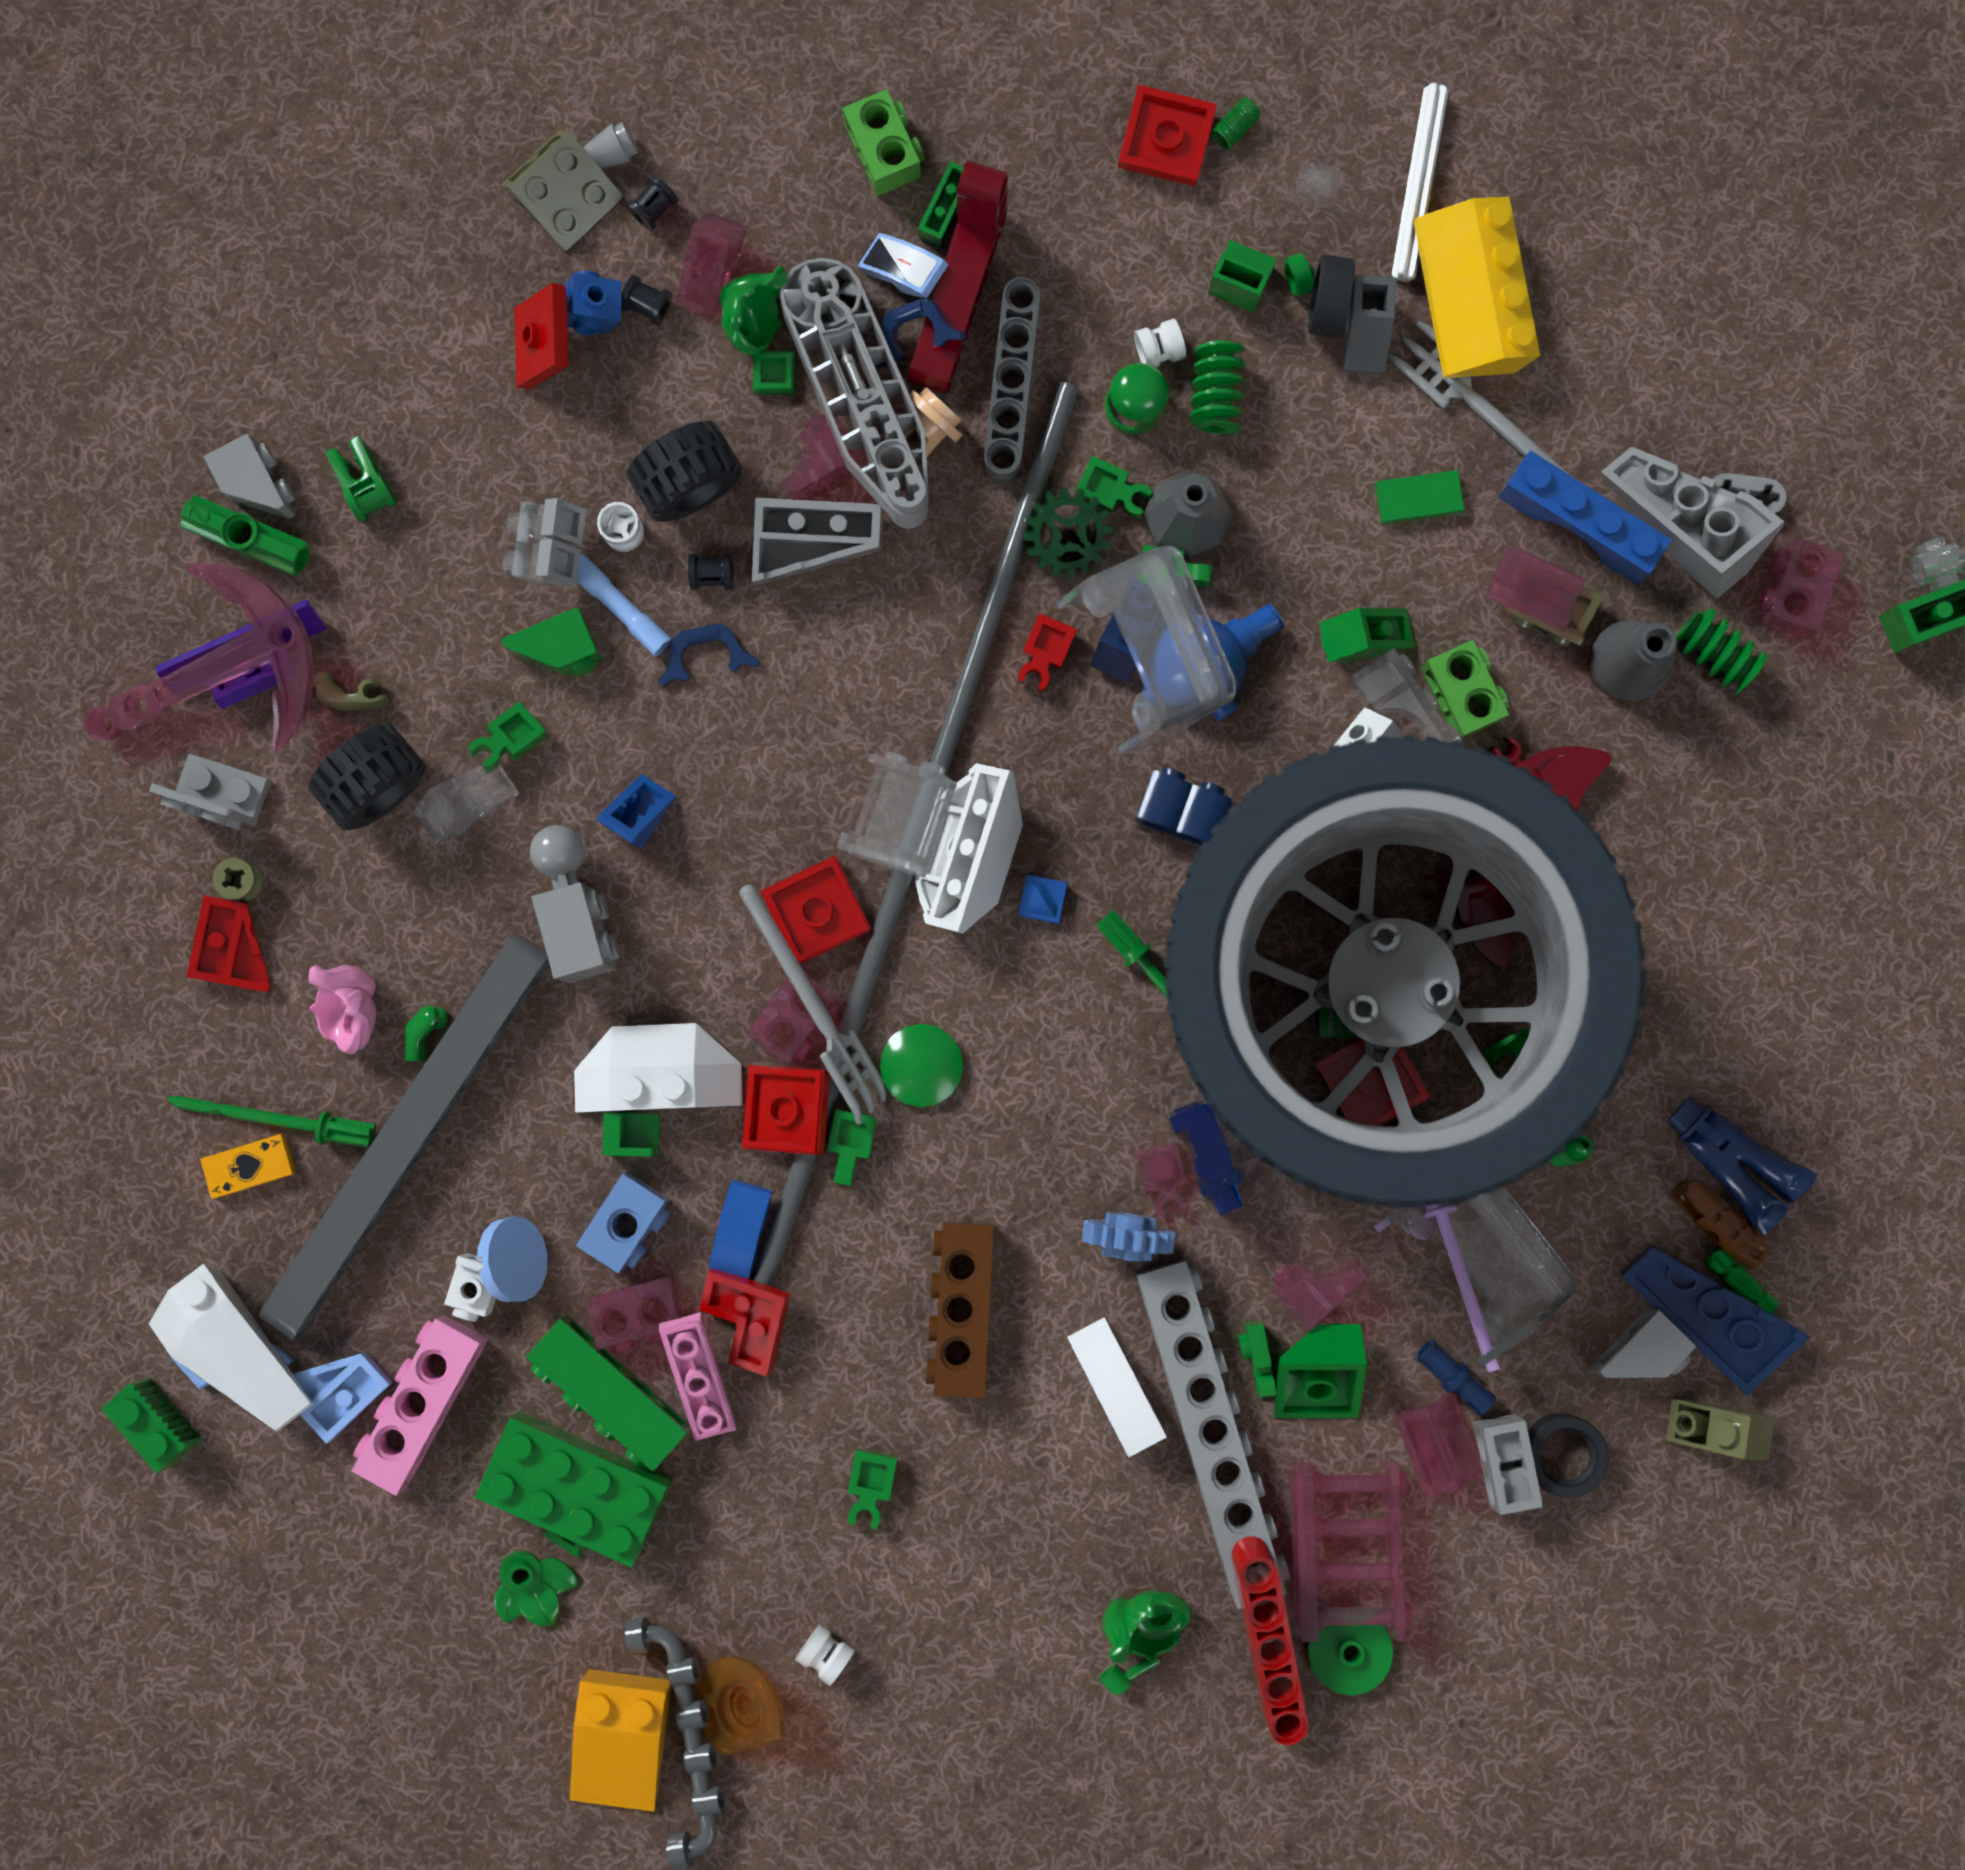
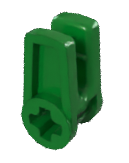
[325,435,398,523]

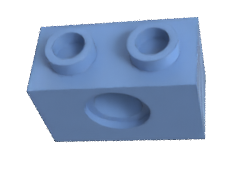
[576,1173,671,1273]

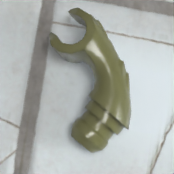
[312,671,388,712]

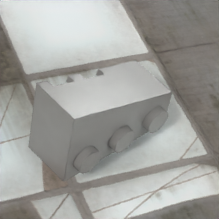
[752,498,884,585]

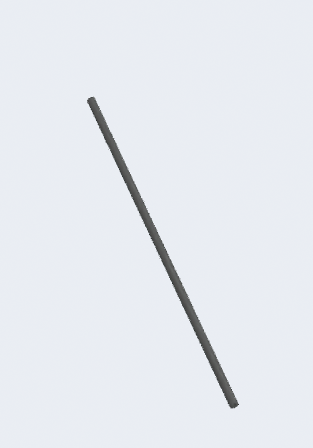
[753,382,1079,1287]

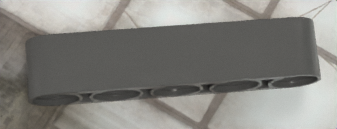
[984,277,1040,485]

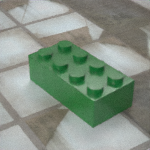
[474,1411,673,1567]

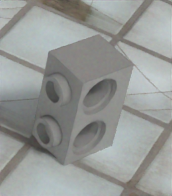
[1473,1414,1543,1515]

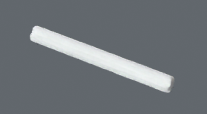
[1392,83,1448,282]

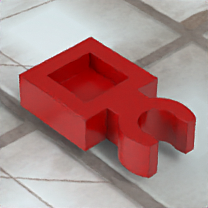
[1018,613,1077,693]

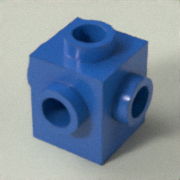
[563,271,622,335]

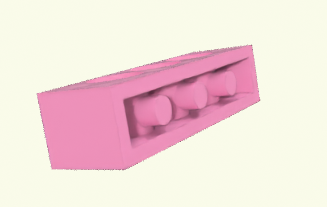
[352,1315,488,1496]

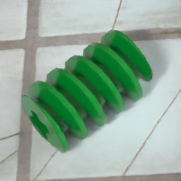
[1189,340,1247,434]
[1675,608,1768,697]

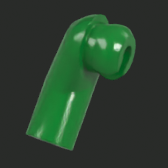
[404,1005,448,1061]
[1549,1135,1594,1167]

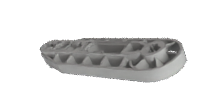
[780,258,929,529]

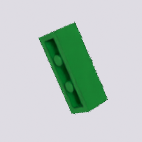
[918,161,964,249]

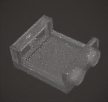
[836,751,957,878]

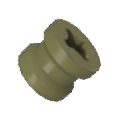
[213,858,264,902]

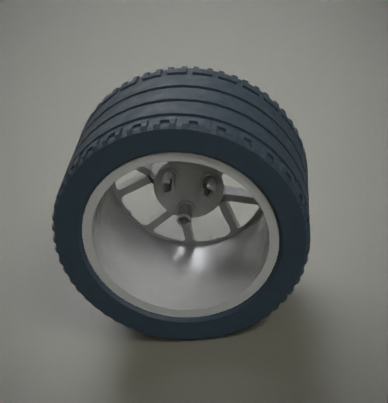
[1165,735,1646,1208]

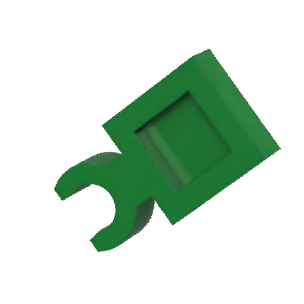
[1075,456,1153,519]
[468,702,546,773]
[1237,1320,1277,1398]
[847,1448,898,1530]

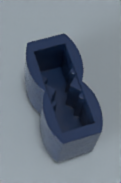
[1134,767,1232,846]

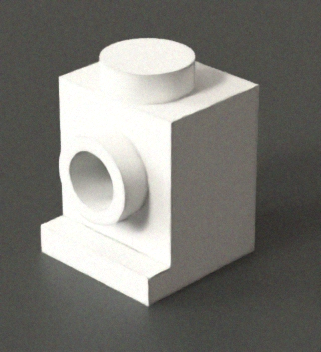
[444,1253,496,1322]

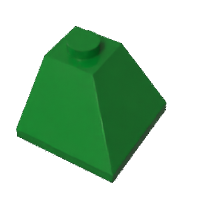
[1273,1323,1367,1418]

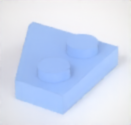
[293,1352,393,1444]

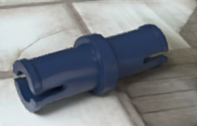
[1414,1339,1496,1416]

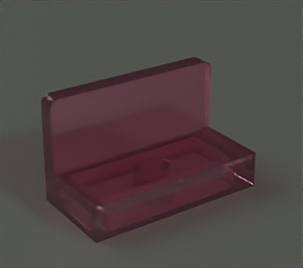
[1486,545,1585,632]
[1394,1392,1483,1496]

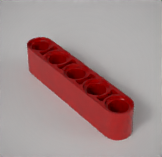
[1231,1536,1308,1746]

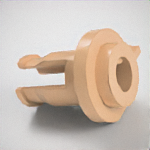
[904,387,963,458]

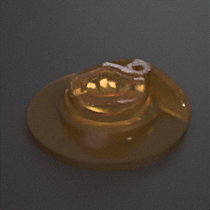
[697,1656,784,1755]

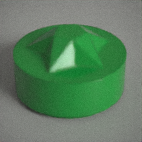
[1283,252,1315,297]

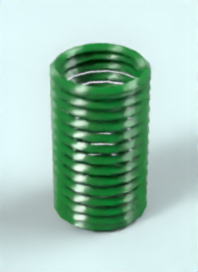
[1211,97,1261,150]

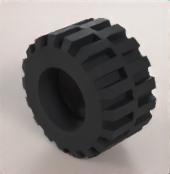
[626,421,742,522]
[308,723,426,831]

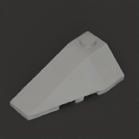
[1601,446,1784,598]

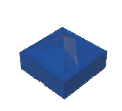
[1018,875,1067,924]

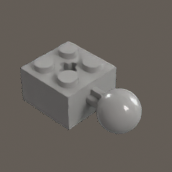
[530,825,620,983]

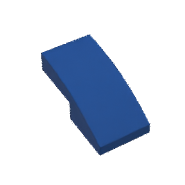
[708,1179,773,1279]

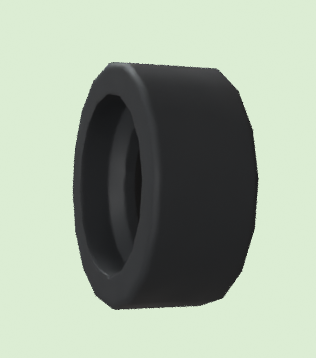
[1308,254,1355,338]
[1528,1413,1609,1498]

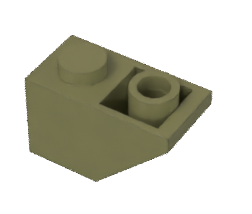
[1666,1398,1775,1460]

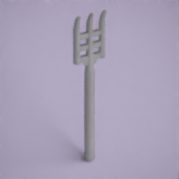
[1387,321,1571,476]
[739,884,886,1125]

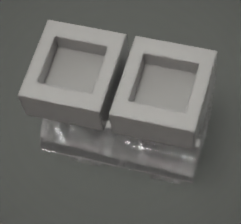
[502,498,586,586]

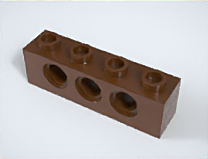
[926,1221,994,1398]

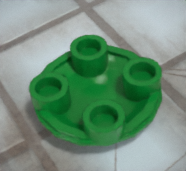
[880,1024,963,1107]

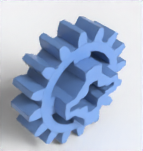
[1082,1212,1176,1262]

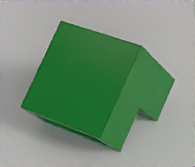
[1208,240,1277,313]

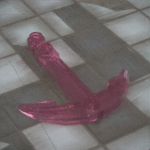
[84,563,315,752]

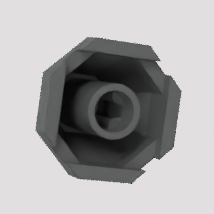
[1143,469,1233,560]

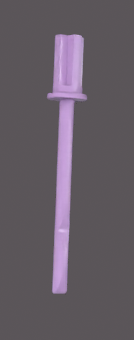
[1424,1204,1500,1372]

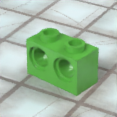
[842,89,925,196]
[1420,640,1509,741]

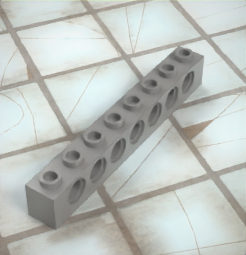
[1135,1258,1291,1609]

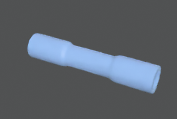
[577,554,672,657]

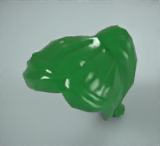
[720,266,788,355]
[1102,1590,1192,1663]

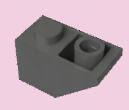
[1343,275,1397,375]

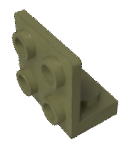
[500,130,622,250]

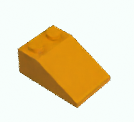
[570,1669,672,1812]

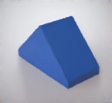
[597,774,676,850]

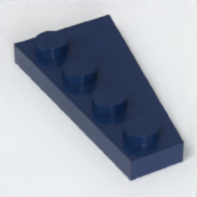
[1621,1244,1810,1396]

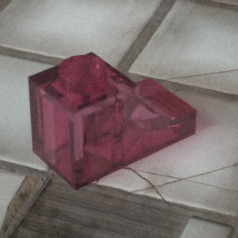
[676,212,747,317]
[781,414,863,500]
[1269,1259,1371,1332]

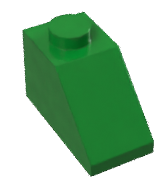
[501,607,603,677]
[1319,608,1416,663]

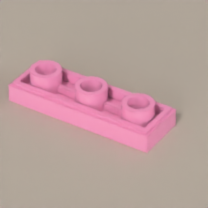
[659,1312,736,1441]

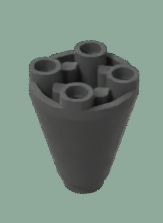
[1589,619,1677,702]

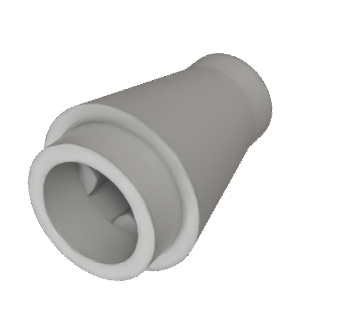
[582,122,639,169]

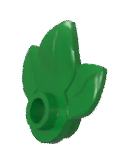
[494,1550,579,1626]

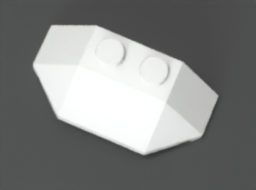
[915,763,1023,934]
[574,1023,743,1112]

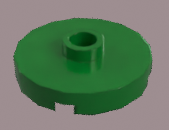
[1307,1607,1393,1696]

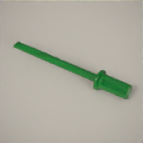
[1095,910,1167,998]
[168,1096,377,1148]

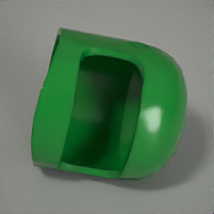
[1104,362,1169,435]

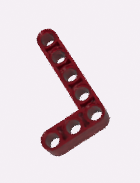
[908,160,1008,394]

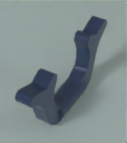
[876,299,966,367]
[658,623,760,686]

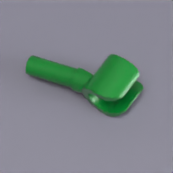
[1099,1657,1160,1695]

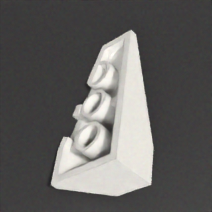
[149,1264,313,1431]

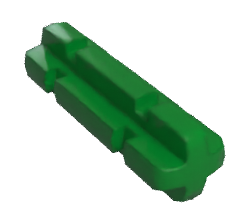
[1704,1247,1779,1313]

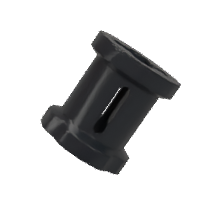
[625,175,679,232]
[621,275,673,326]
[688,553,734,591]

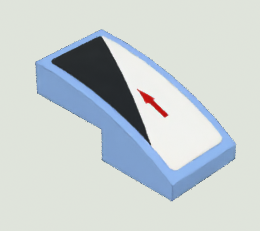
[858,233,948,299]

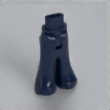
[1667,1097,1818,1235]

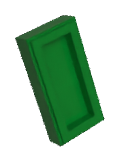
[1374,470,1464,525]

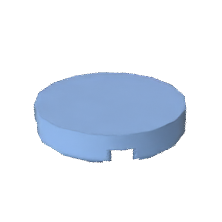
[478,1216,548,1302]

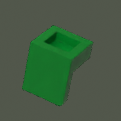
[602,1113,660,1157]

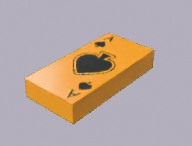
[200,1134,296,1199]

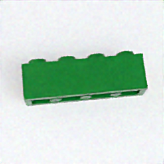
[526,1315,691,1472]

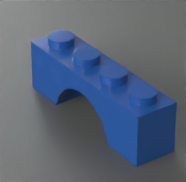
[1498,450,1672,585]

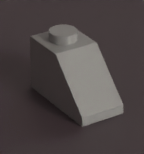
[1590,1307,1697,1378]

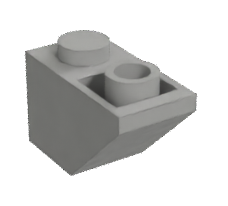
[203,433,296,519]

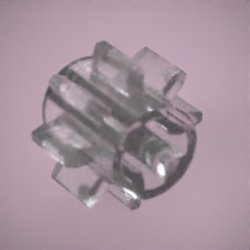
[1910,537,1965,592]

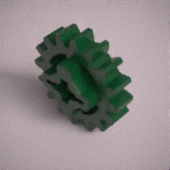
[1022,486,1113,579]

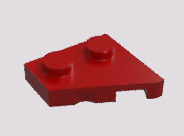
[186,895,271,993]

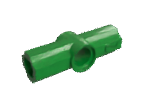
[180,495,311,577]

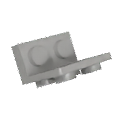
[149,753,271,830]

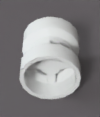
[1134,318,1186,368]
[597,502,644,552]
[795,1624,855,1686]

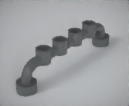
[625,1617,726,1870]

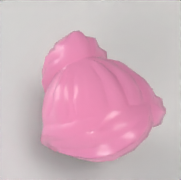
[308,965,377,1055]

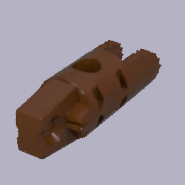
[1672,1179,1772,1269]

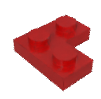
[699,1269,791,1377]

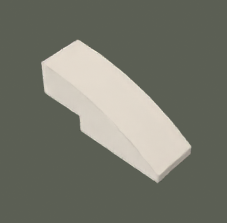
[1067,1317,1167,1457]

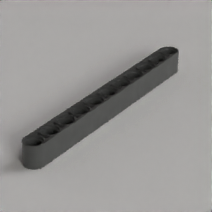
[259,933,550,1341]

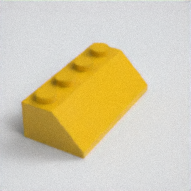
[1413,196,1540,379]

